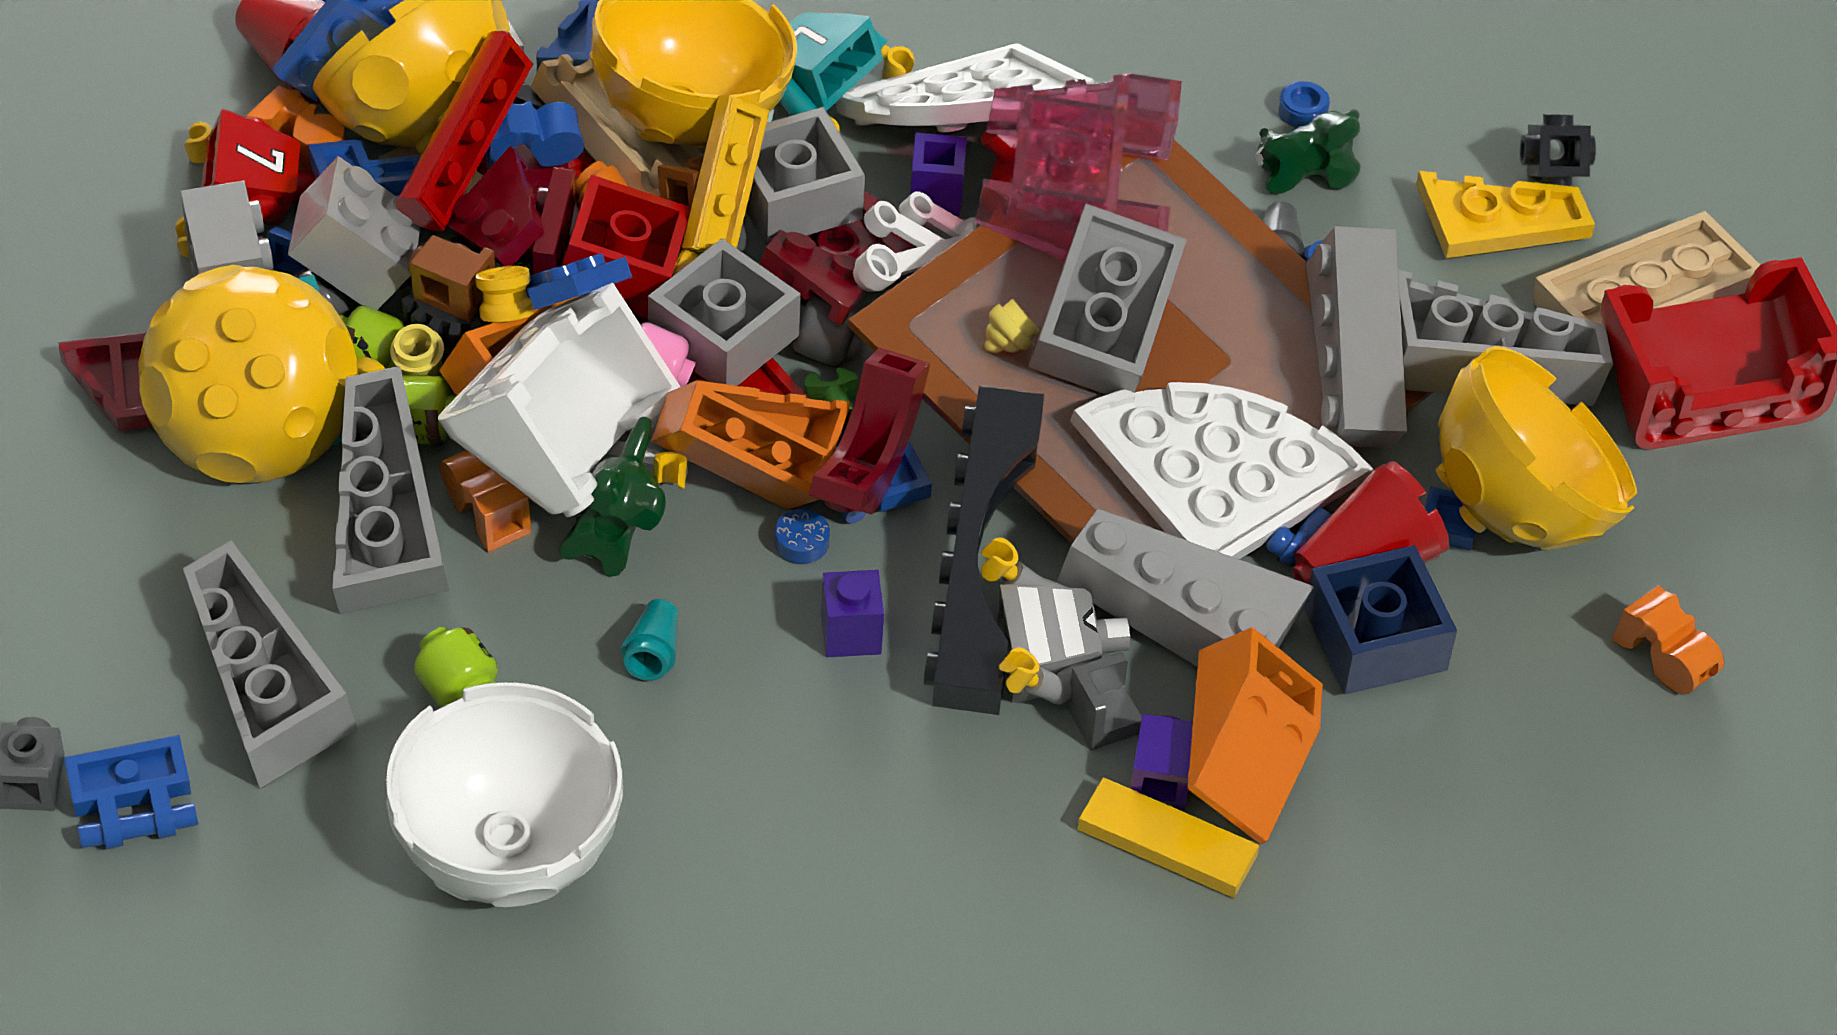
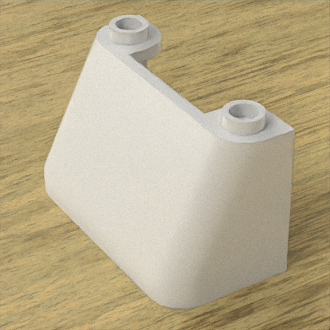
[438,283,680,517]

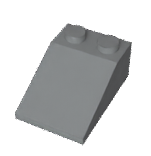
[1028,204,1187,395]

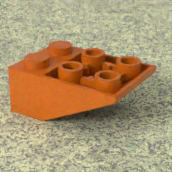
[1188,627,1323,844]

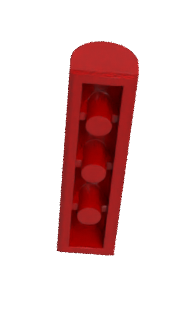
[396,31,533,231]

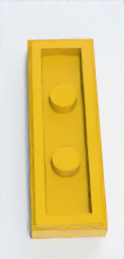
[682,95,770,254]
[1077,777,1260,898]

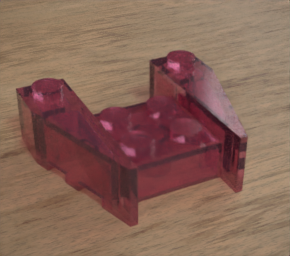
[975,73,1182,261]

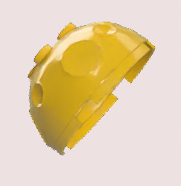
[313,0,510,155]
[589,0,797,148]
[138,265,358,483]
[1436,346,1637,550]

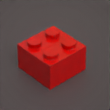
[561,174,691,318]

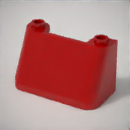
[1600,257,1837,450]

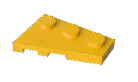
[1416,171,1595,259]

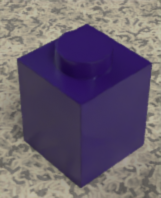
[910,133,967,217]
[821,570,884,658]
[1130,714,1193,811]

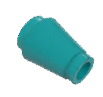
[621,599,678,681]

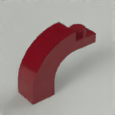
[809,347,931,515]

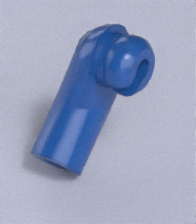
[1266,507,1332,565]

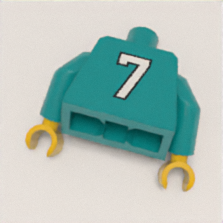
[779,12,914,133]

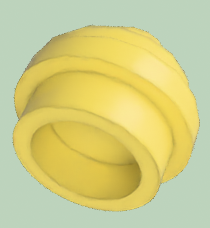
[984,298,1040,353]

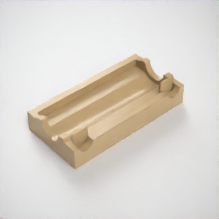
[530,54,706,197]
[1532,211,1760,324]

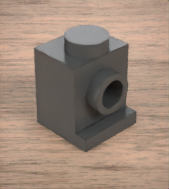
[0,717,65,811]

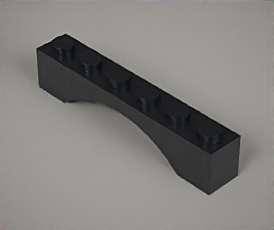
[923,385,1044,715]

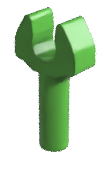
[804,368,859,428]

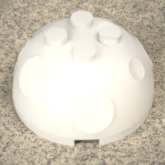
[386,682,623,907]

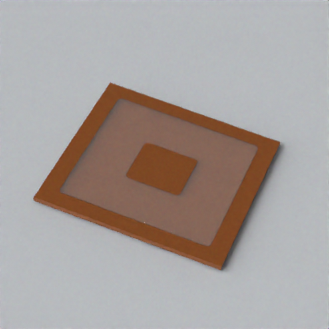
[847,110,1433,544]

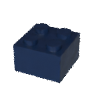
[1304,545,1457,695]

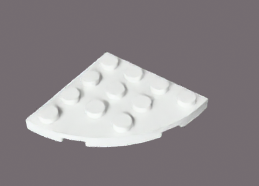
[835,43,1097,132]
[1070,382,1373,559]

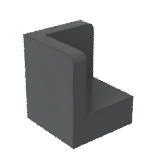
[1067,652,1142,750]

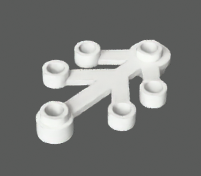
[853,192,991,292]

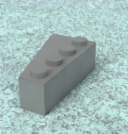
[1306,226,1407,448]
[1398,269,1613,406]
[332,366,449,614]
[1057,508,1314,667]
[183,540,358,789]

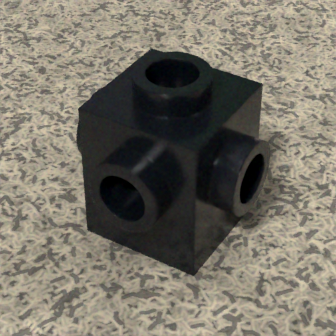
[1519,114,1596,186]

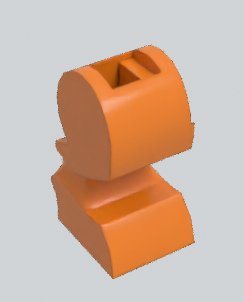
[247,85,345,174]
[439,450,531,553]
[1612,585,1724,695]

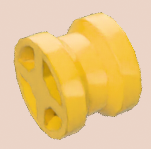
[475,266,534,322]

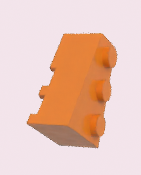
[651,380,851,510]

